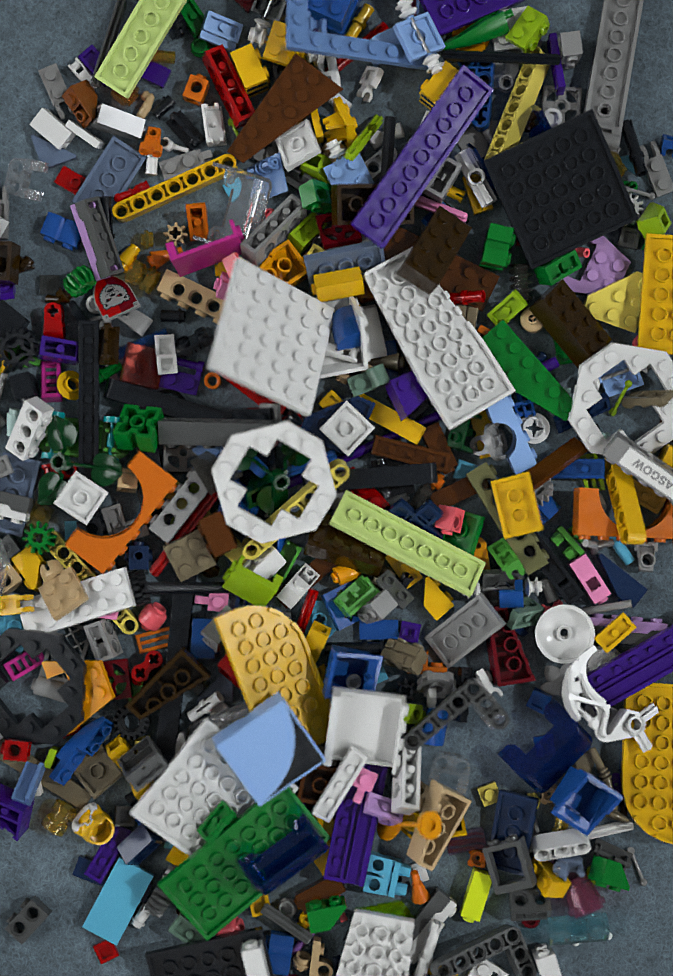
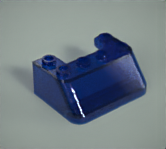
[498,698,592,793]

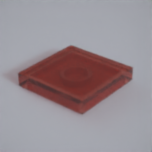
[120,342,161,390]

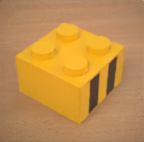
[230,43,270,98]
[419,60,458,110]

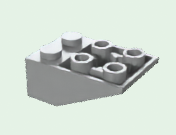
[422,156,462,203]

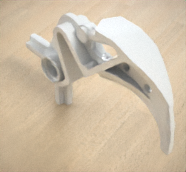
[562,645,659,753]

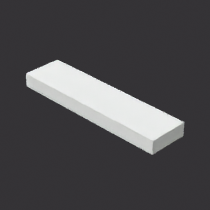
[311,746,369,823]

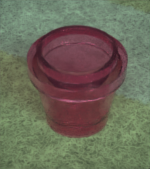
[565,873,606,919]

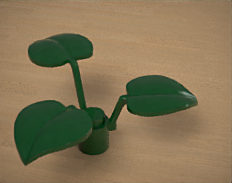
[37,415,123,505]
[236,443,310,516]

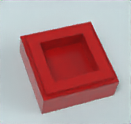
[93,940,120,964]

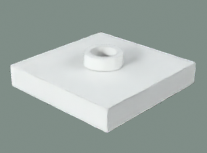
[275,119,321,172]
[320,400,375,456]
[53,471,109,525]

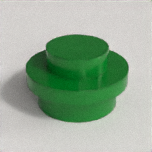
[190,38,210,58]

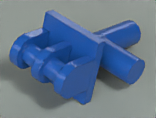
[513,393,536,418]

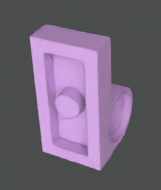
[363,792,403,826]

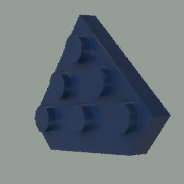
[301,396,376,457]

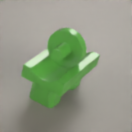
[550,525,585,560]

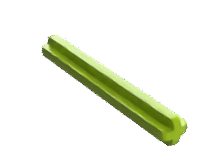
[344,114,383,161]

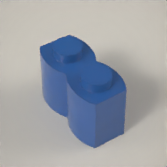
[40,212,82,251]
[266,930,294,976]

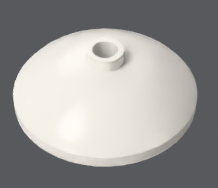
[535,604,595,664]

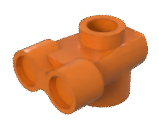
[138,126,163,157]

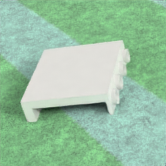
[323,686,409,775]

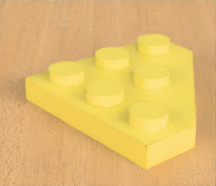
[584,271,643,333]

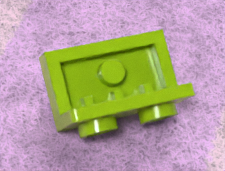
[505,6,550,53]

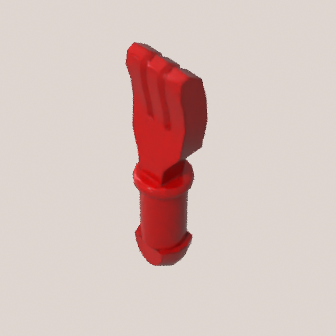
[113,181,150,202]

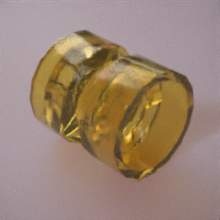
[124,259,161,294]
[41,799,78,837]

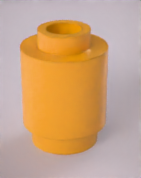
[331,565,361,586]

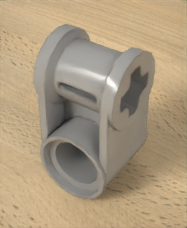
[118,309,153,336]

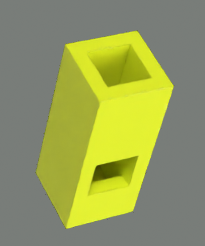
[459,867,492,923]

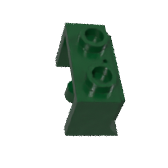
[447,414,482,454]

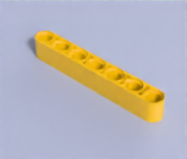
[112,154,237,223]

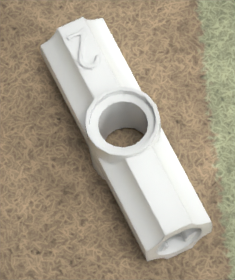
[454,148,497,208]

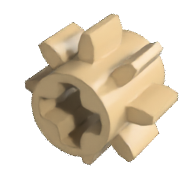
[163,222,189,248]

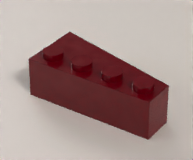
[486,605,536,687]

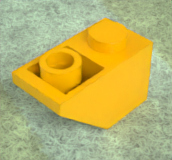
[11,546,46,592]
[423,576,454,621]
[531,857,571,898]

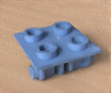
[246,152,288,202]

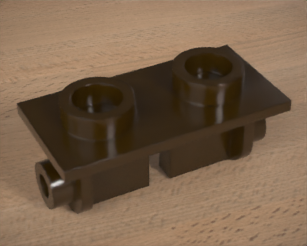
[99,323,120,365]

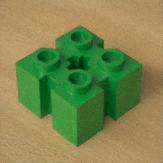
[479,223,516,273]
[113,404,164,453]

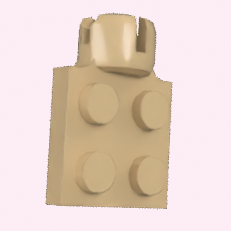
[38,560,89,621]

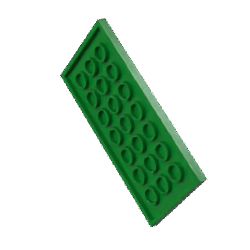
[157,787,331,941]

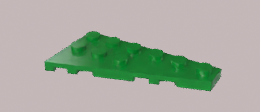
[482,320,573,421]

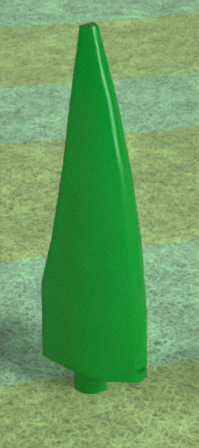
[443,9,514,50]

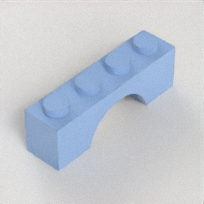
[485,395,538,475]

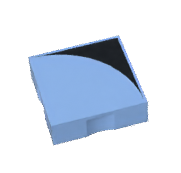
[212,691,326,807]

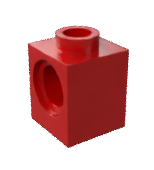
[0,738,32,762]

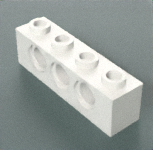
[391,729,421,815]

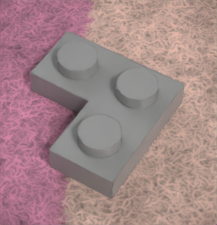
[101,503,151,541]

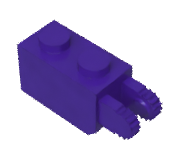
[37,335,79,365]

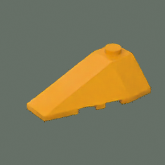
[259,239,308,287]

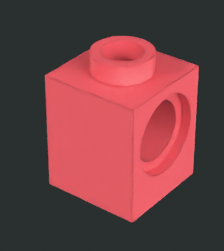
[434,504,465,536]

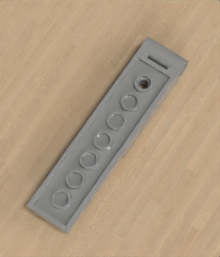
[584,0,644,150]

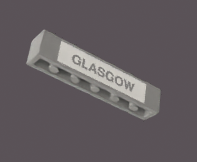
[604,431,673,505]

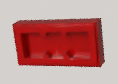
[54,166,86,195]

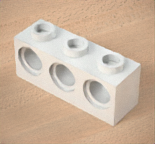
[5,396,54,461]

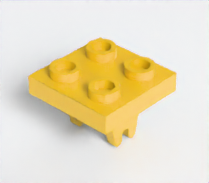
[322,97,358,149]

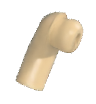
[136,91,155,119]

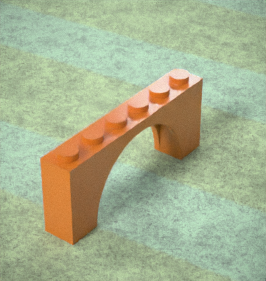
[65,450,178,574]
[572,488,673,543]

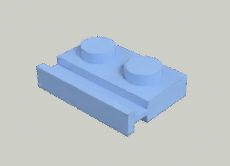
[198,10,243,52]

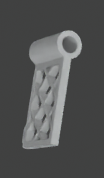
[31,624,90,703]

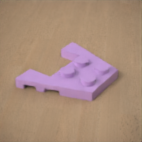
[557,236,631,294]

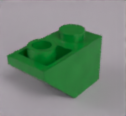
[588,855,630,892]
[305,895,347,934]

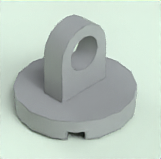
[470,422,508,461]

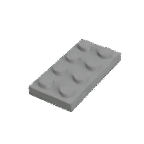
[424,592,506,668]

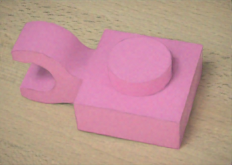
[194,593,229,612]
[352,768,379,804]

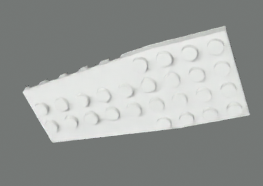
[363,247,516,431]
[336,908,414,976]

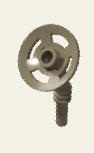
[588,747,629,823]

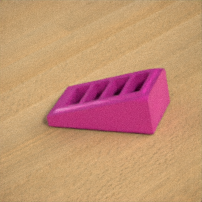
[41,361,63,403]
[3,651,44,682]

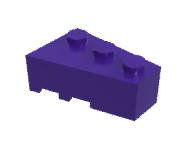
[384,371,428,422]
[0,783,35,841]

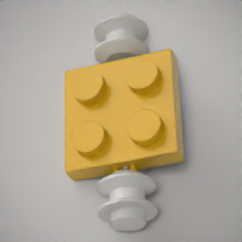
[248,20,325,66]

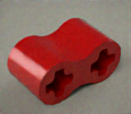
[130,650,163,686]

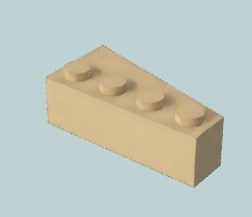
[406,779,472,871]

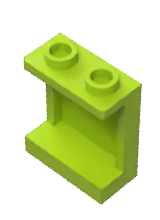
[222,555,283,607]

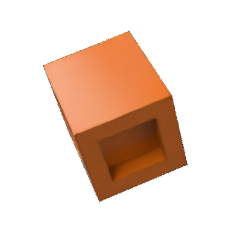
[182,74,210,107]

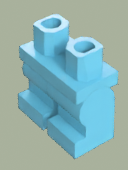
[363,851,412,898]

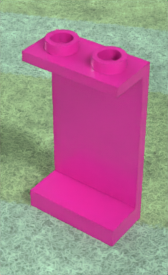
[165,219,245,277]

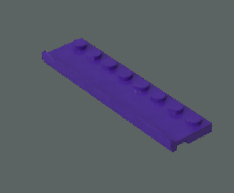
[577,625,673,714]
[323,764,388,887]

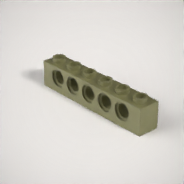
[466,462,550,576]

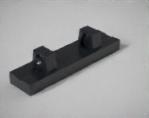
[524,532,585,605]

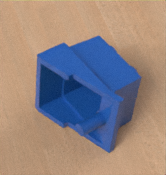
[308,0,361,36]
[322,645,383,699]
[549,766,623,836]

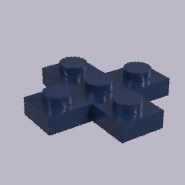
[388,498,444,539]

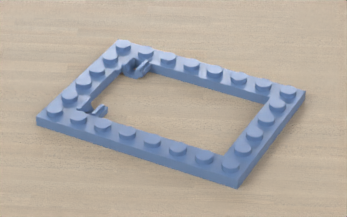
[286,0,437,70]

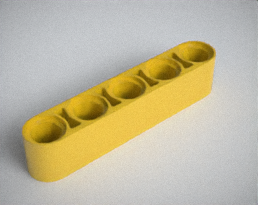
[604,458,646,545]

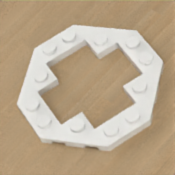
[568,342,673,455]
[212,420,337,544]

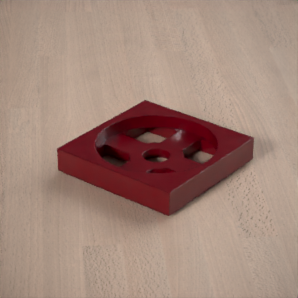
[315,213,362,250]
[103,658,133,700]

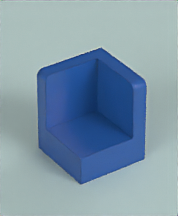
[499,579,524,608]

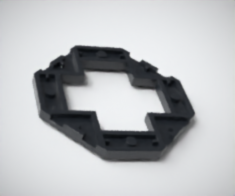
[0,627,87,745]

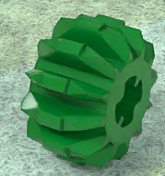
[63,265,96,298]
[22,521,57,555]

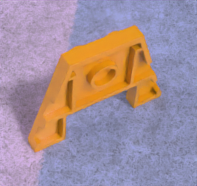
[41,660,115,735]

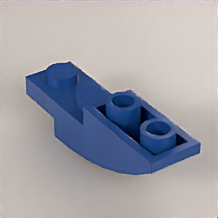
[49,716,114,786]

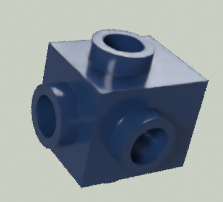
[124,542,152,570]

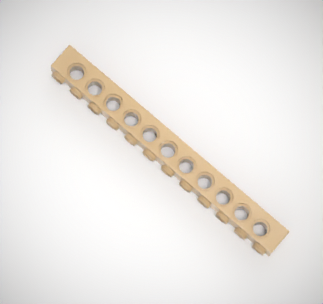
[157,269,373,385]

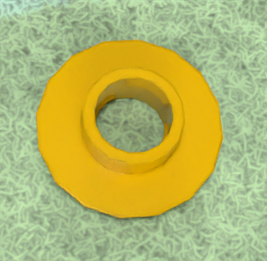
[57,370,79,400]

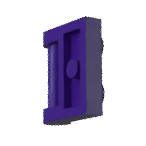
[158,357,205,396]

